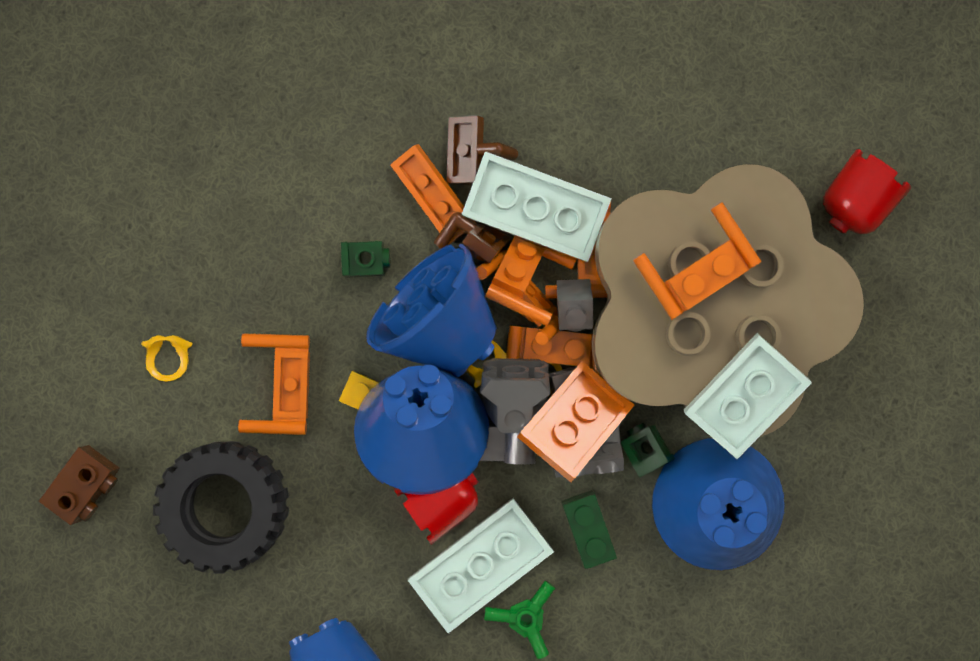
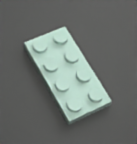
[462,152,612,262]
[408,498,554,633]

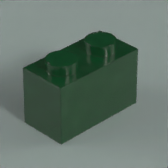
[561,490,617,569]

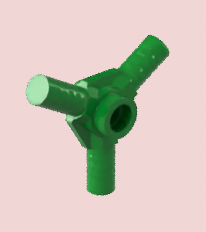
[484,580,556,659]

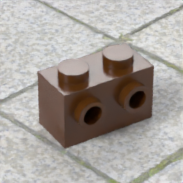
[38,445,120,525]

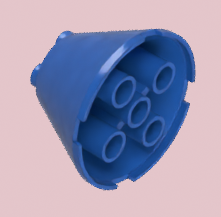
[366,244,497,377]
[354,365,489,495]
[652,438,784,570]

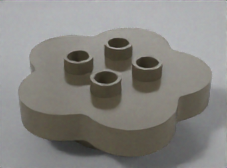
[592,165,864,437]

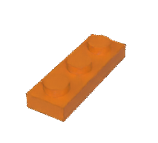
[390,144,477,245]

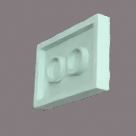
[684,333,812,459]

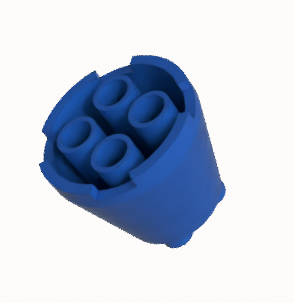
[289,618,381,661]

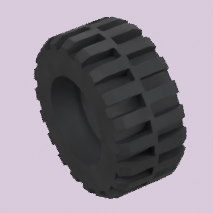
[153,441,289,574]

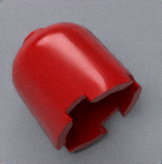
[823,149,911,234]
[393,473,479,545]

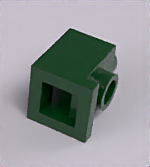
[341,241,391,278]
[620,422,675,478]

